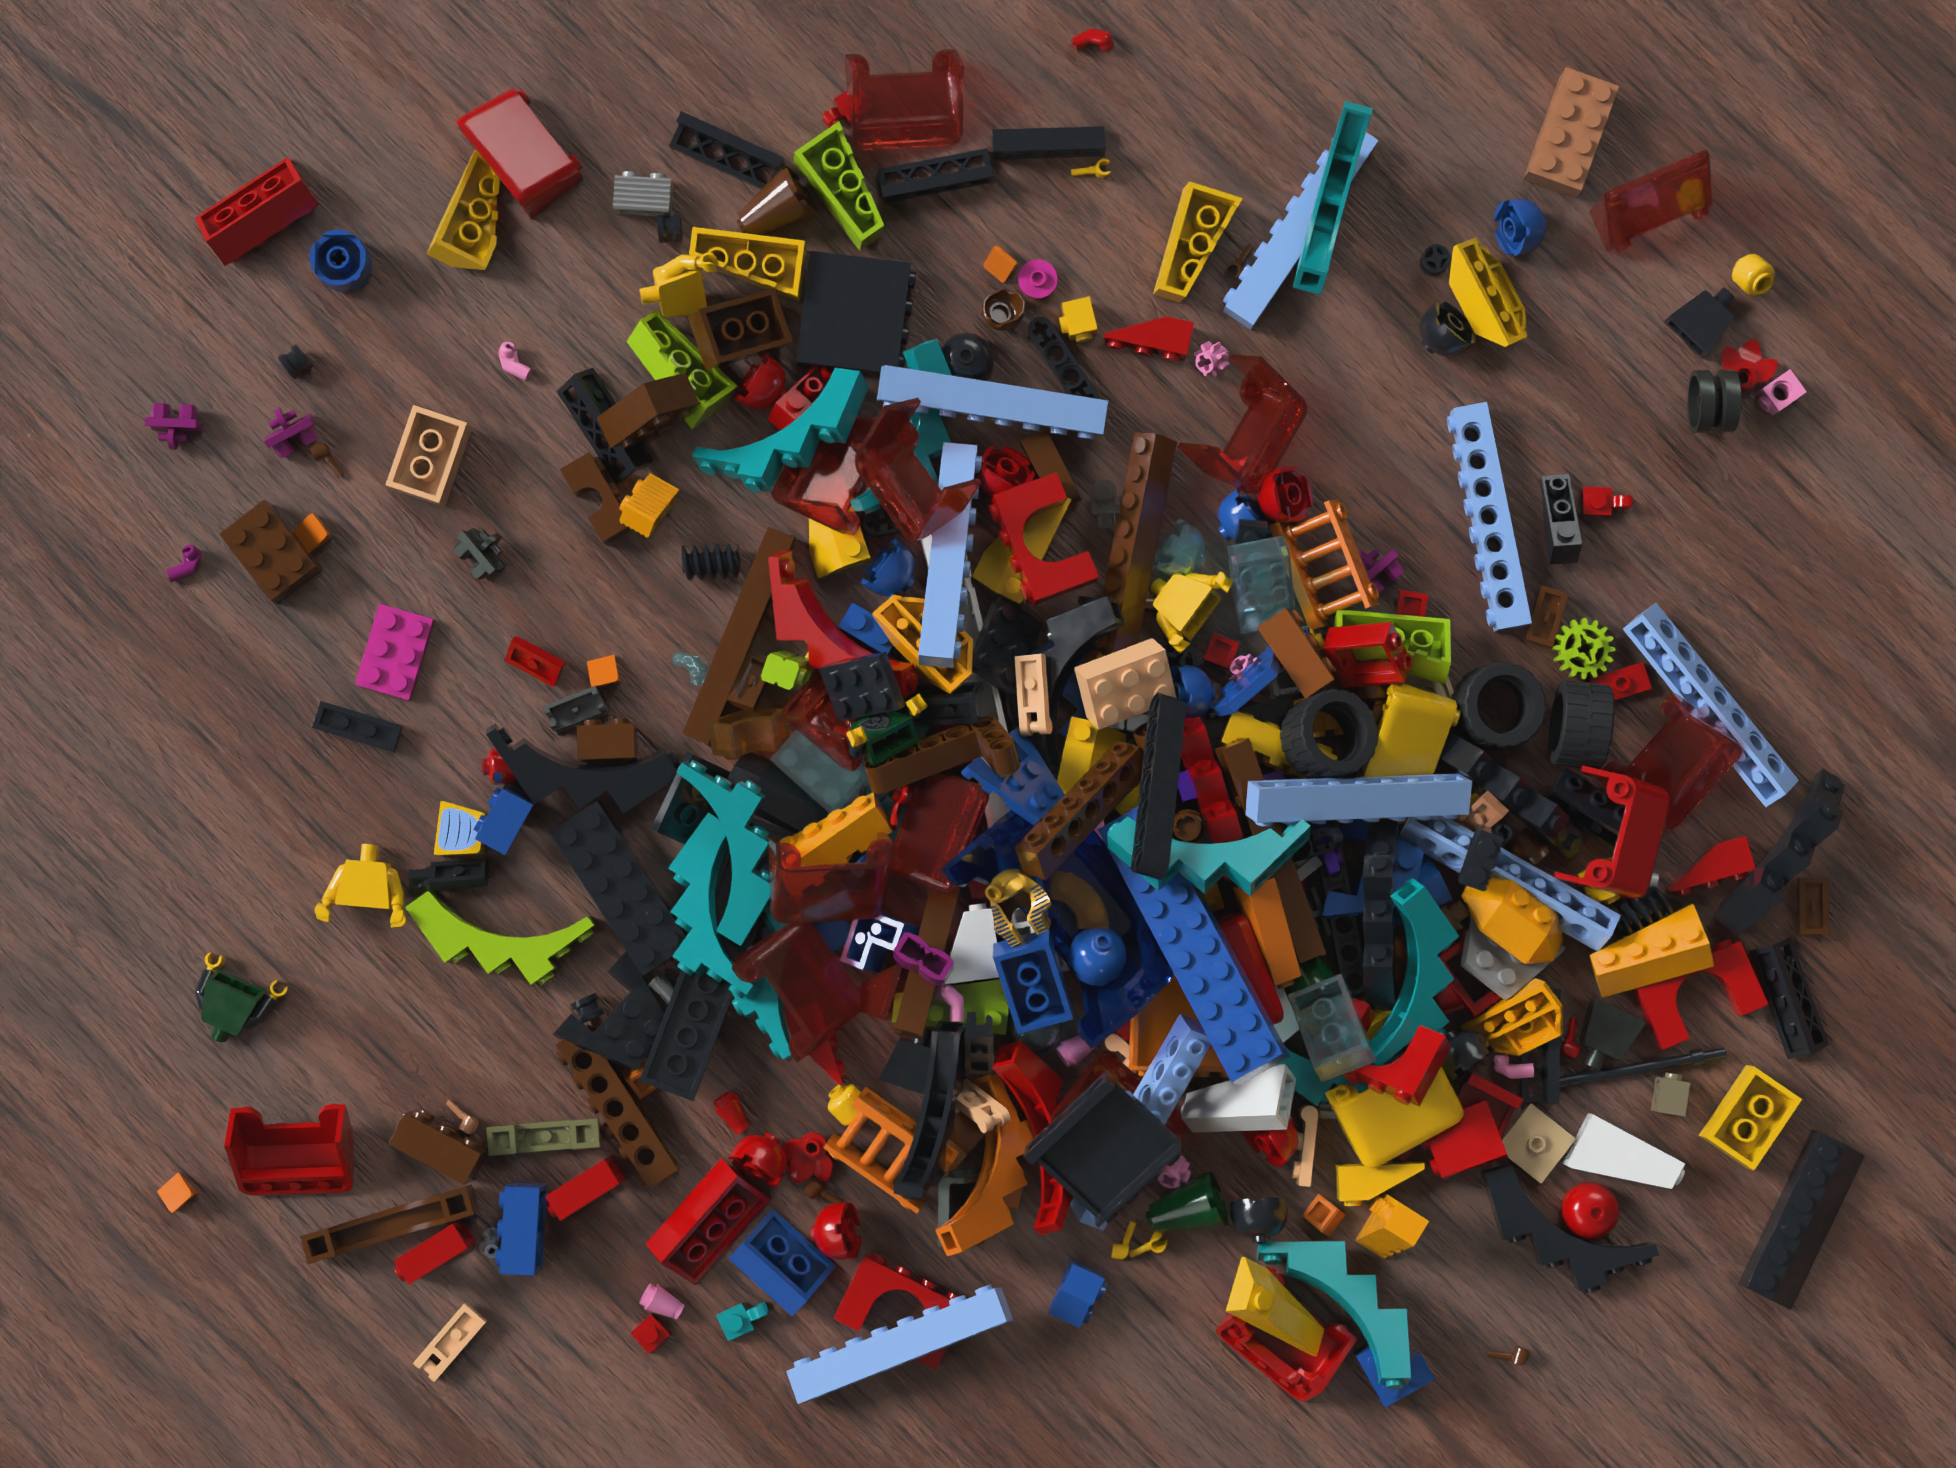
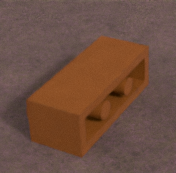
[1257,607,1337,699]

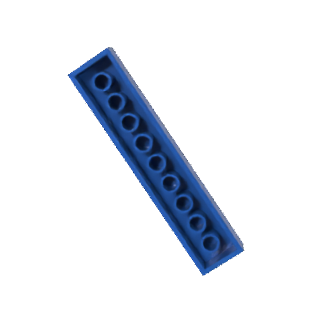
[1098,806,1291,1085]

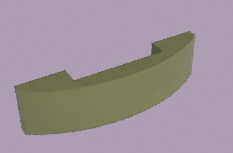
[486,1118,601,1156]

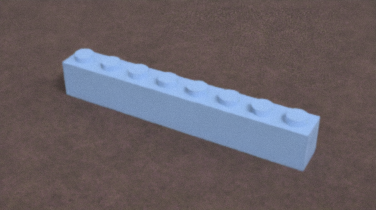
[1223,132,1379,330]
[877,365,1108,440]
[918,442,982,668]
[1245,774,1472,826]
[786,1284,1014,1404]

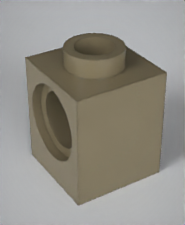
[1651,1072,1690,1117]

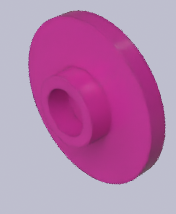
[1018,259,1057,299]

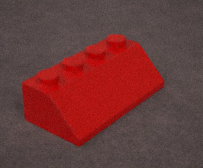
[195,157,319,266]
[645,1158,771,1285]

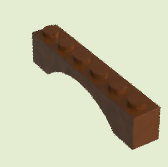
[300,1184,479,1264]

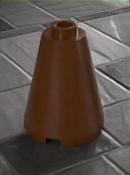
[737,165,817,235]

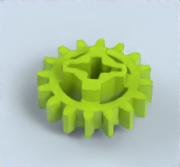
[1552,618,1615,680]

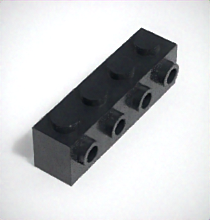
[1545,768,1626,851]

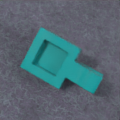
[716,1301,770,1341]

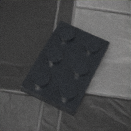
[972,594,1043,697]
[819,652,906,721]
[651,752,731,845]

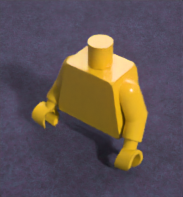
[639,252,719,318]
[1150,572,1233,653]
[315,844,406,928]

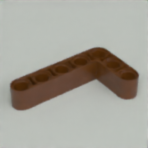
[864,716,1020,794]

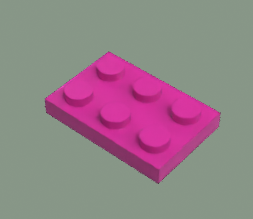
[355,604,435,701]

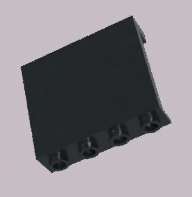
[796,251,916,374]
[1024,1070,1182,1228]

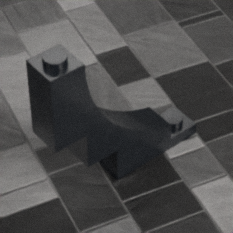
[486,723,681,814]

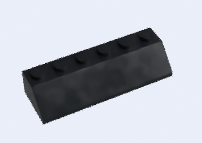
[1738,1130,1864,1310]

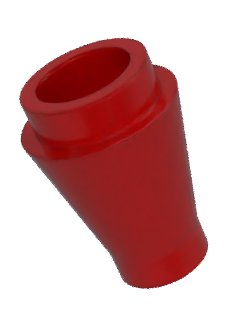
[712,1090,750,1135]

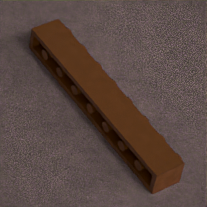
[1092,432,1177,655]

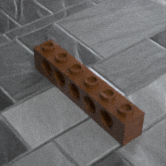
[1015,740,1143,880]
[556,1025,681,1189]

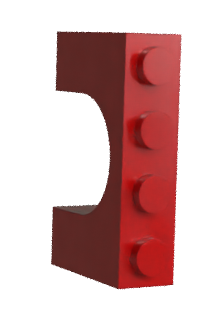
[989,472,1099,606]
[1632,938,1768,1050]
[1312,994,1451,1107]
[833,1252,960,1370]

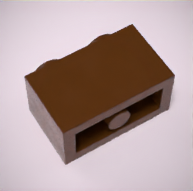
[577,719,638,761]

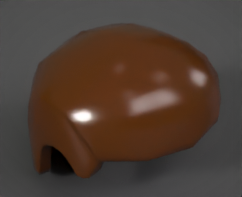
[981,288,1025,331]

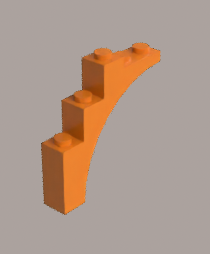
[935,1071,1034,1256]

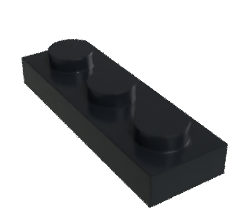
[312,701,403,753]

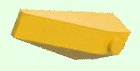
[427,149,500,270]
[809,455,871,579]
[972,497,1072,604]
[1057,716,1127,794]
[1226,1257,1325,1356]

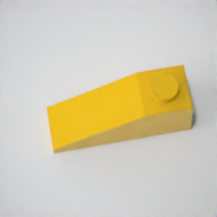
[1335,1161,1425,1206]

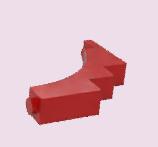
[768,550,918,699]

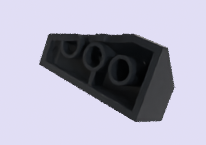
[727,750,829,834]

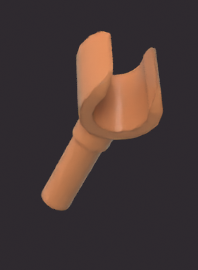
[446,1099,479,1134]

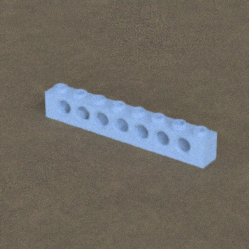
[1447,402,1532,632]
[1623,603,1799,807]
[1398,816,1621,951]
[1070,1014,1211,1231]

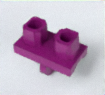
[145,403,203,450]
[264,407,318,458]
[1352,549,1404,593]

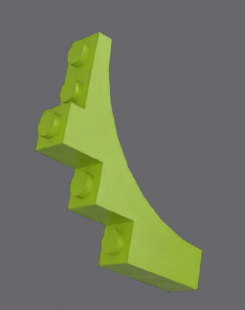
[405,891,597,986]

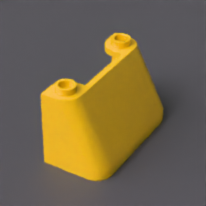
[1356,683,1460,777]
[1325,1066,1464,1168]

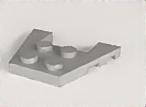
[1461,911,1565,1000]

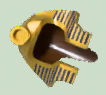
[985,869,1051,947]

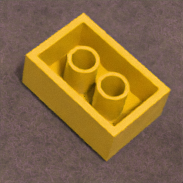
[1699,1065,1802,1171]

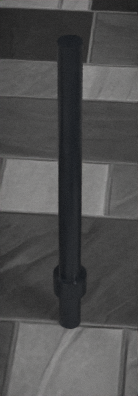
[1559,1047,1727,1088]

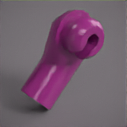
[166,545,202,583]

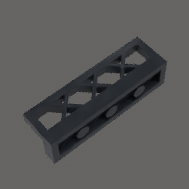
[669,111,785,189]
[992,126,1106,160]
[878,148,994,204]
[556,368,653,485]
[894,682,984,726]
[1749,937,1829,1059]
[1520,988,1561,1104]

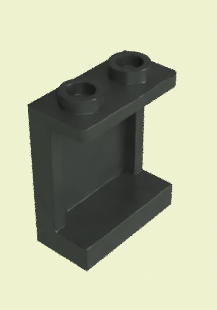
[938,1168,985,1247]

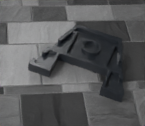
[552,951,664,1071]

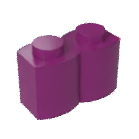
[893,933,954,987]

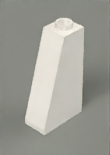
[1181,1064,1296,1132]
[1562,1113,1685,1189]

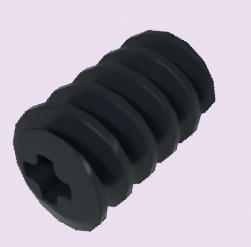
[681,543,740,581]
[1608,885,1673,940]

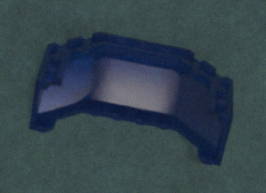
[941,810,1173,1049]

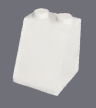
[945,903,999,984]

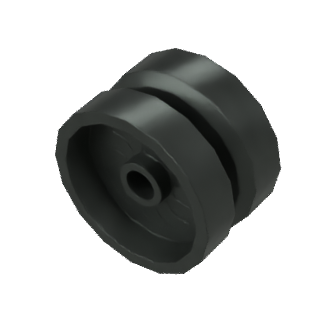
[1687,370,1741,433]

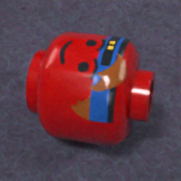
[482,748,518,785]

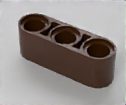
[1019,428,1081,507]

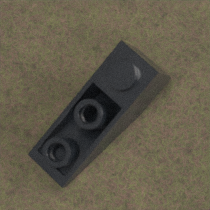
[1541,474,1582,565]

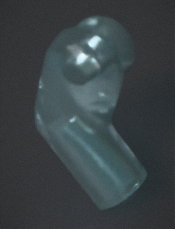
[671,651,707,685]

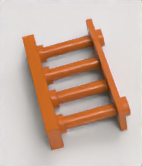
[1269,499,1379,630]
[823,1086,959,1213]

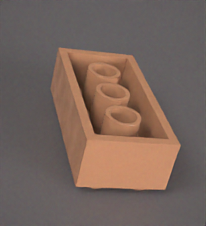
[1523,67,1619,198]

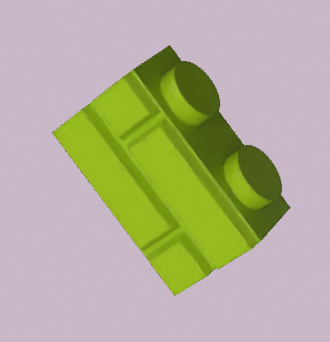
[761,650,815,690]

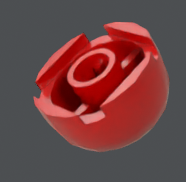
[734,353,787,411]
[976,446,1035,498]
[1258,466,1313,523]
[1242,1115,1299,1167]
[728,1133,787,1187]
[1561,1181,1620,1239]
[811,1202,861,1260]

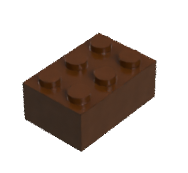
[688,288,793,370]
[597,373,699,449]
[219,500,322,604]
[388,1108,488,1185]

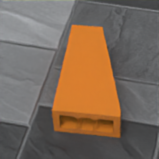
[1233,878,1301,989]

